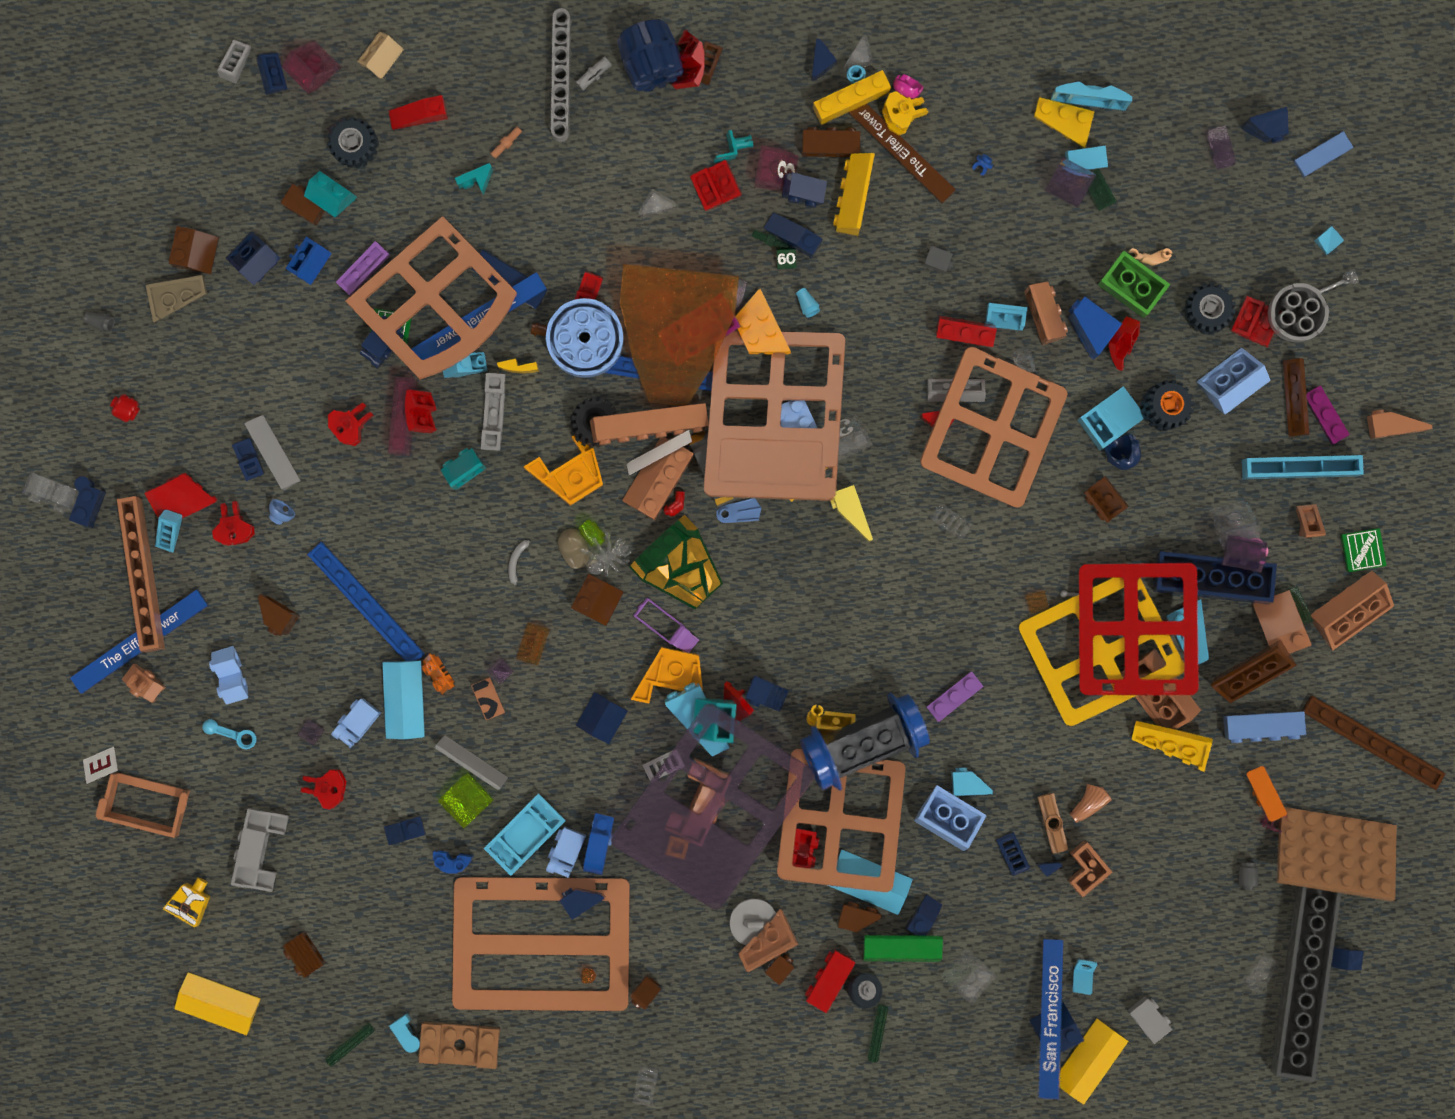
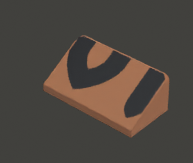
[471,678,505,720]

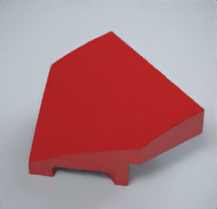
[724,681,755,724]

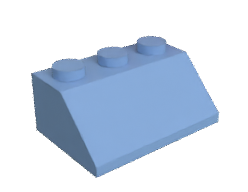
[1197,348,1271,414]
[914,785,987,851]

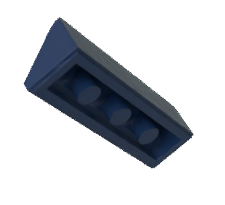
[471,250,548,309]

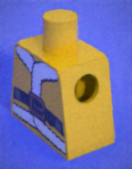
[163,877,210,928]

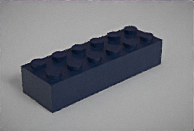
[1153,551,1277,605]

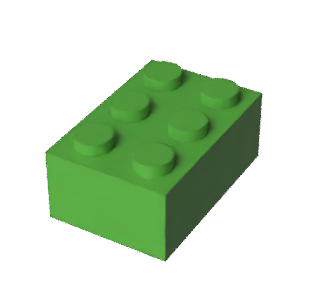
[1098,251,1170,319]

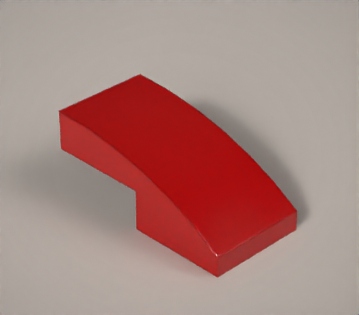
[574,271,604,300]

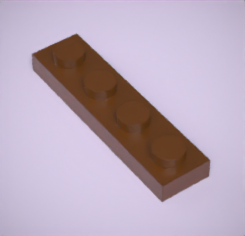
[1283,358,1309,437]

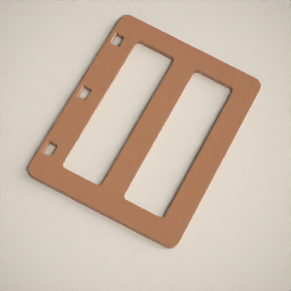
[452,877,630,1011]

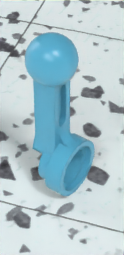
[202,719,257,749]

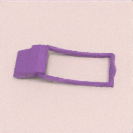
[633,598,699,653]

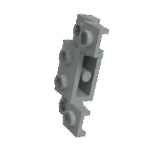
[231,808,289,892]

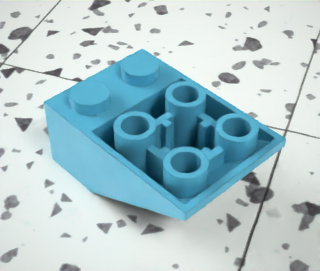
[1077,386,1146,451]

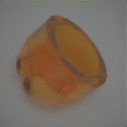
[581,968,596,984]

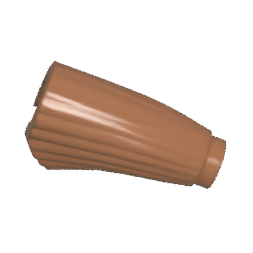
[1070,784,1112,823]

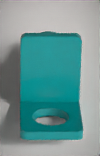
[713,130,753,163]

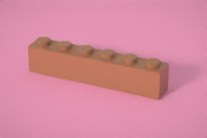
[590,403,709,445]

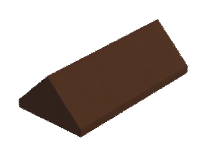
[1211,640,1297,703]

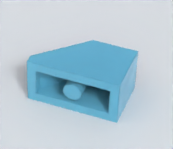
[951,767,993,796]

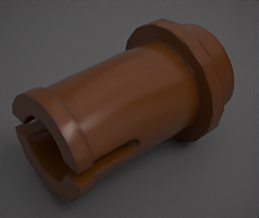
[531,322,548,337]

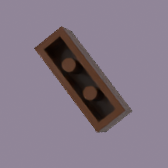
[802,127,860,158]

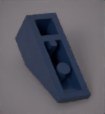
[763,212,822,259]

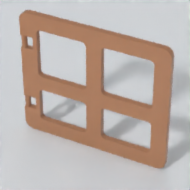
[920,347,1067,507]
[777,749,905,893]

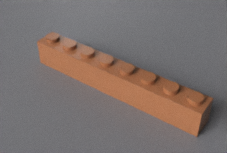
[117,496,165,653]

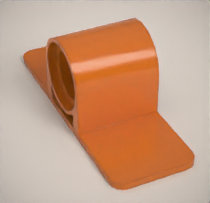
[1247,766,1287,822]

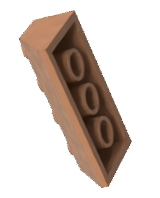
[622,437,694,521]
[1310,571,1394,651]
[1120,649,1201,730]

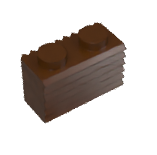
[283,931,326,978]

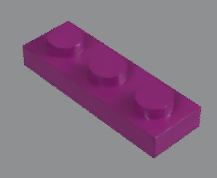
[1306,385,1350,445]

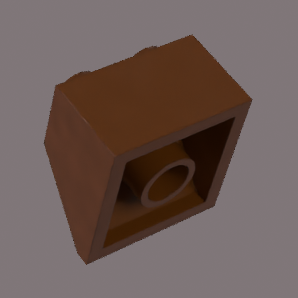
[169,226,219,275]
[571,574,624,626]
[258,594,300,636]

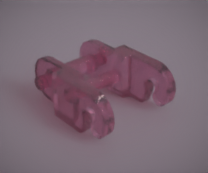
[1260,812,1288,833]

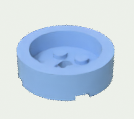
[546,298,623,378]

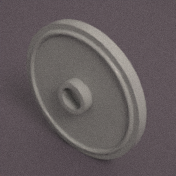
[729,898,776,945]

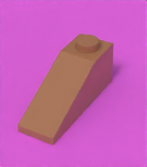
[1367,410,1433,439]

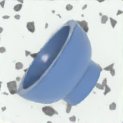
[269,499,295,525]

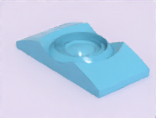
[1050,82,1132,111]
[484,793,566,876]

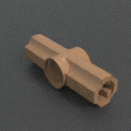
[1037,793,1068,854]

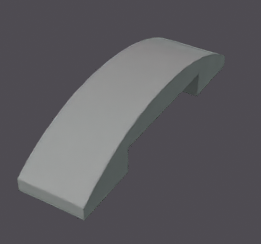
[481,373,506,451]

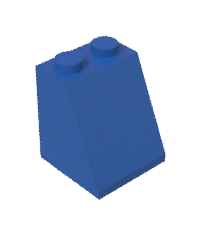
[1068,297,1122,360]

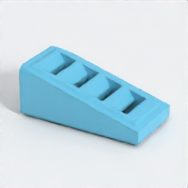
[155,510,182,553]

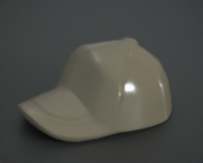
[557,528,589,569]

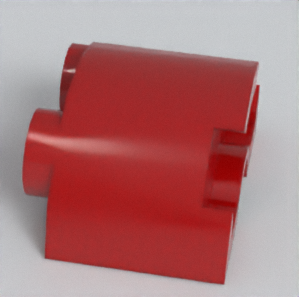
[792,828,819,869]

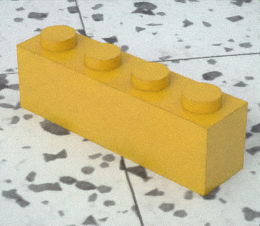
[813,70,891,125]

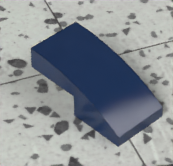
[232,437,264,481]

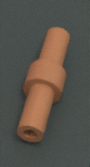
[490,127,522,159]

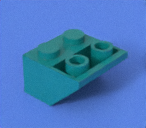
[692,698,736,743]

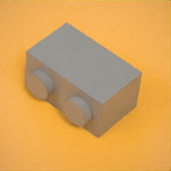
[1127,996,1172,1044]

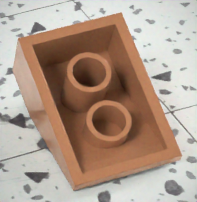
[1253,590,1312,653]

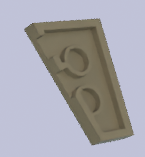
[146,275,207,323]

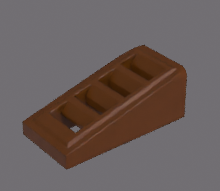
[700,41,723,85]

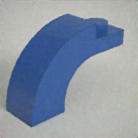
[583,813,614,875]

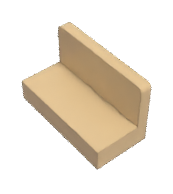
[357,32,403,79]

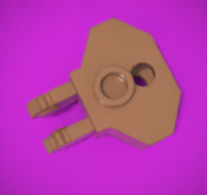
[122,664,166,703]

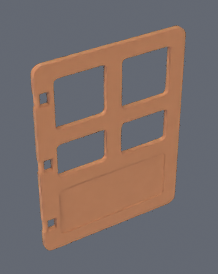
[704,331,845,501]

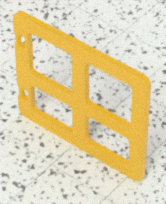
[1019,578,1184,726]

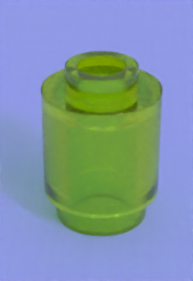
[578,519,606,548]

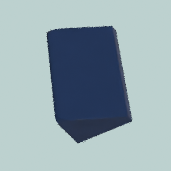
[256,53,287,95]

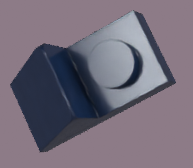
[384,816,426,845]

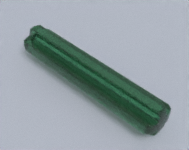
[868,1005,888,1063]
[325,1023,375,1067]

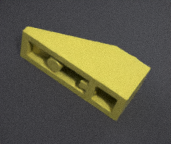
[830,485,873,542]

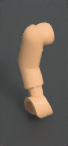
[1128,248,1172,266]

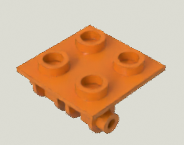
[421,654,455,695]

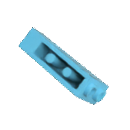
[664,683,729,756]

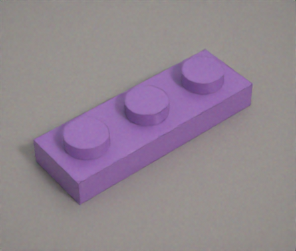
[336,241,390,296]
[926,671,984,722]

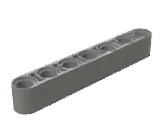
[551,8,571,142]

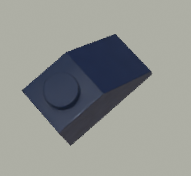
[559,888,606,920]
[905,894,942,936]

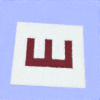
[83,747,118,784]

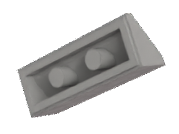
[927,379,986,402]

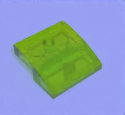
[438,772,493,829]

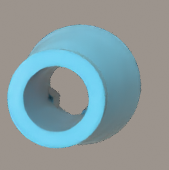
[847,65,866,85]
[796,288,820,318]

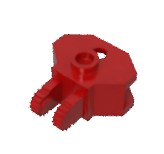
[328,403,374,446]
[212,501,255,546]
[300,769,347,810]

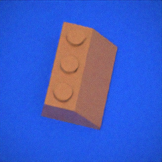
[1024,282,1068,346]

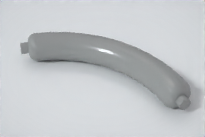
[508,540,530,585]

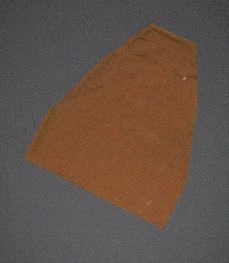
[620,264,739,406]

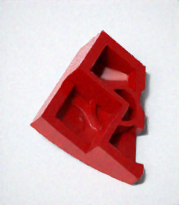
[1109,316,1140,371]

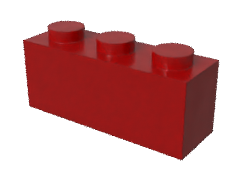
[936,316,997,347]
[805,949,856,1013]

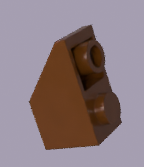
[837,901,881,932]
[630,974,661,1010]

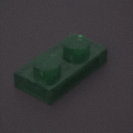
[1081,168,1117,212]

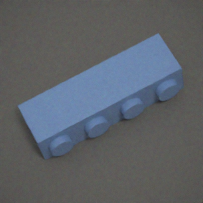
[1223,711,1306,743]

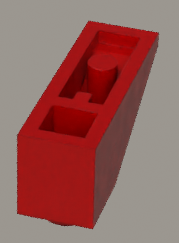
[389,95,448,130]

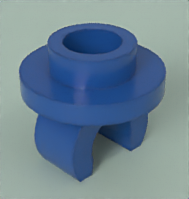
[972,154,993,176]

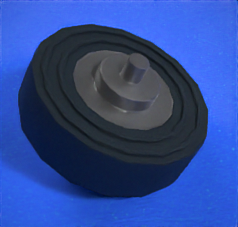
[848,973,883,1008]

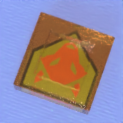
[1025,590,1049,614]

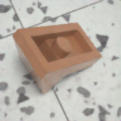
[1296,504,1326,537]

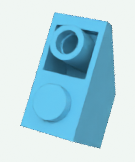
[443,352,488,378]

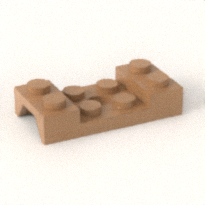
[419,1022,501,1069]

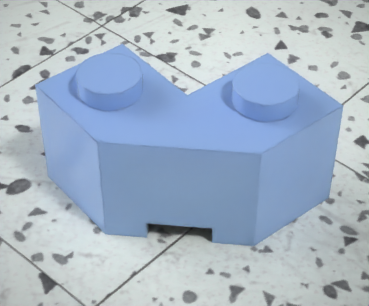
[209,646,248,705]

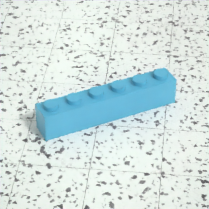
[1242,455,1363,479]

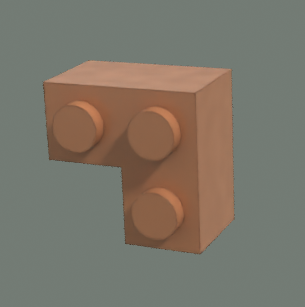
[1067,841,1112,897]

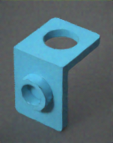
[1072,960,1097,995]

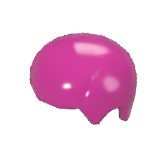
[893,74,924,99]

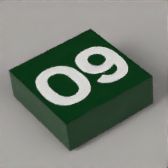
[776,248,797,269]

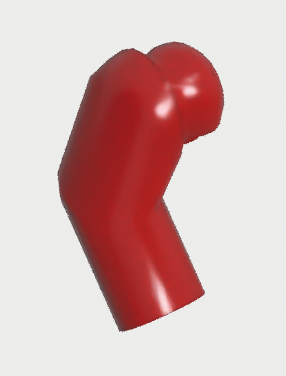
[664,491,685,516]

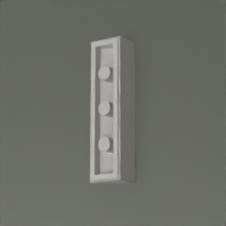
[244,415,300,490]
[435,735,508,790]

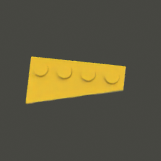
[1132,721,1213,772]

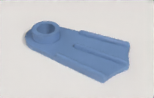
[716,498,762,523]

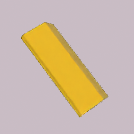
[175,972,261,1035]
[1060,1018,1128,1104]

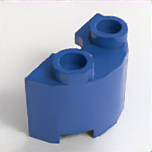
[433,850,474,874]

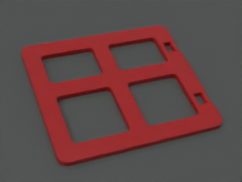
[1079,563,1199,695]

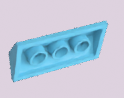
[382,660,425,739]
[828,849,913,915]

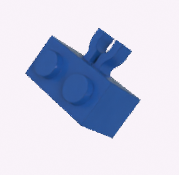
[285,237,332,285]

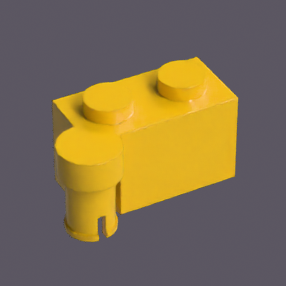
[806,705,856,736]

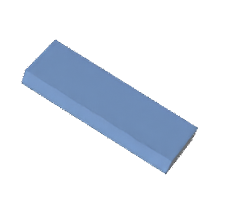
[1293,131,1353,178]

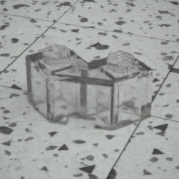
[22,472,79,514]

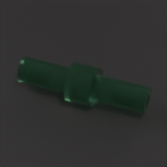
[751,230,789,249]

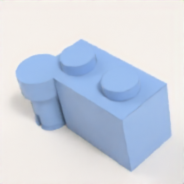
[331,698,381,748]
[546,826,586,878]

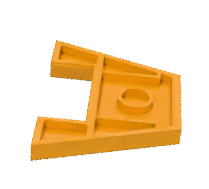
[523,435,603,506]
[631,647,703,703]

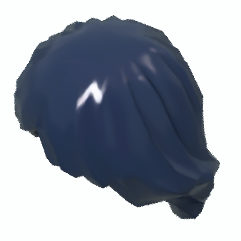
[1104,433,1141,470]

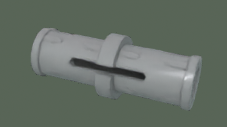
[575,57,612,91]

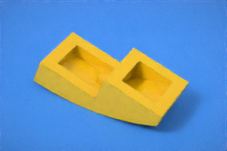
[497,359,539,373]

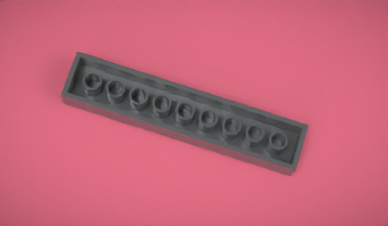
[1270,886,1341,1082]

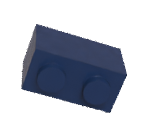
[782,172,827,208]

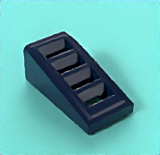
[996,832,1030,876]

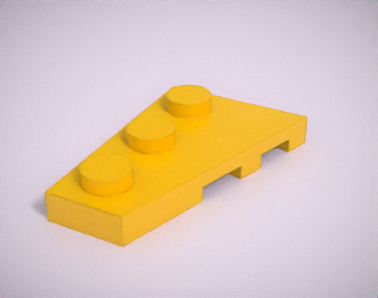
[1034,97,1095,149]

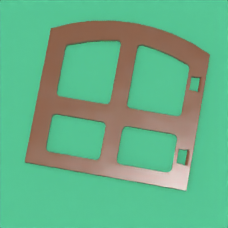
[346,216,517,379]

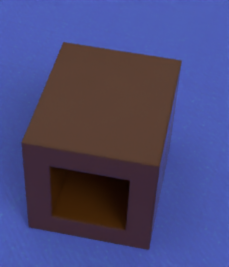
[764,953,795,985]

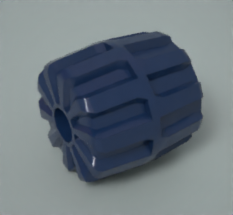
[617,19,683,92]

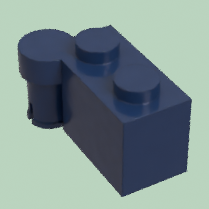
[359,315,404,369]
[69,476,106,528]

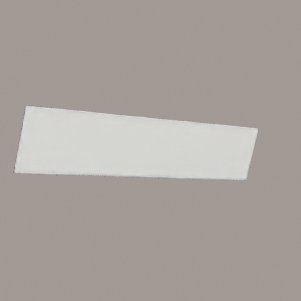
[627,430,692,475]

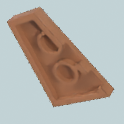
[739,909,798,972]

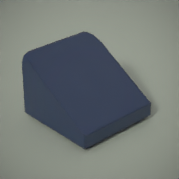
[1036,861,1062,877]

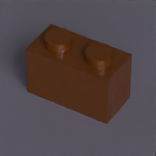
[281,184,325,226]

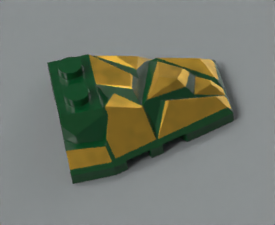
[629,515,723,609]

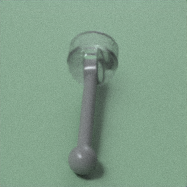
[1319,269,1359,293]

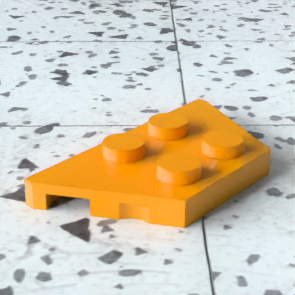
[735,289,791,354]

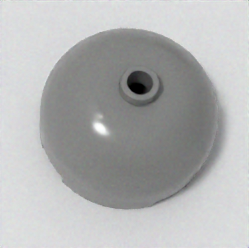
[1268,283,1329,342]

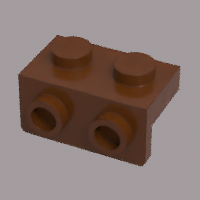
[1084,476,1129,523]

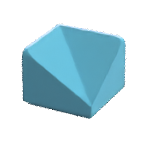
[1314,226,1344,255]

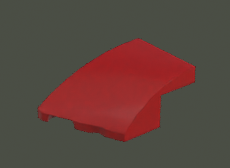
[671,30,705,89]
[144,473,217,519]

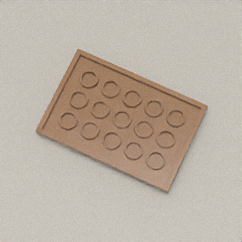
[1277,807,1397,901]

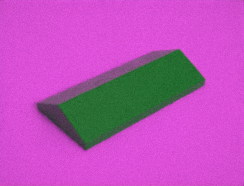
[863,935,943,962]

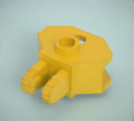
[882,91,928,135]

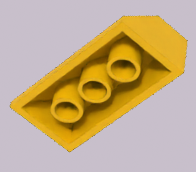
[833,153,875,236]

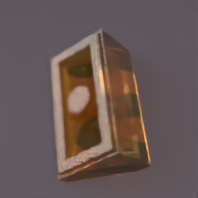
[516,622,550,665]

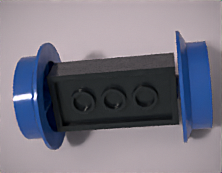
[800,693,930,791]

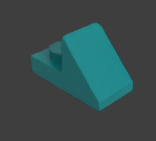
[455,163,493,195]

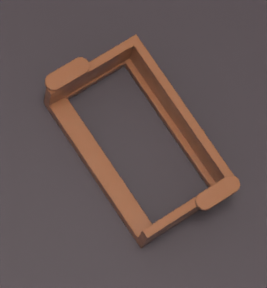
[96,772,190,838]

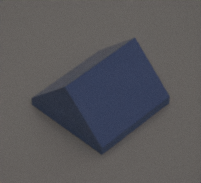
[576,692,628,744]

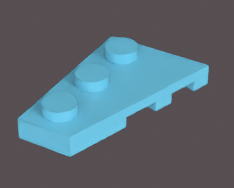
[1166,599,1209,664]

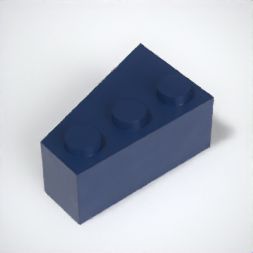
[745,676,789,712]

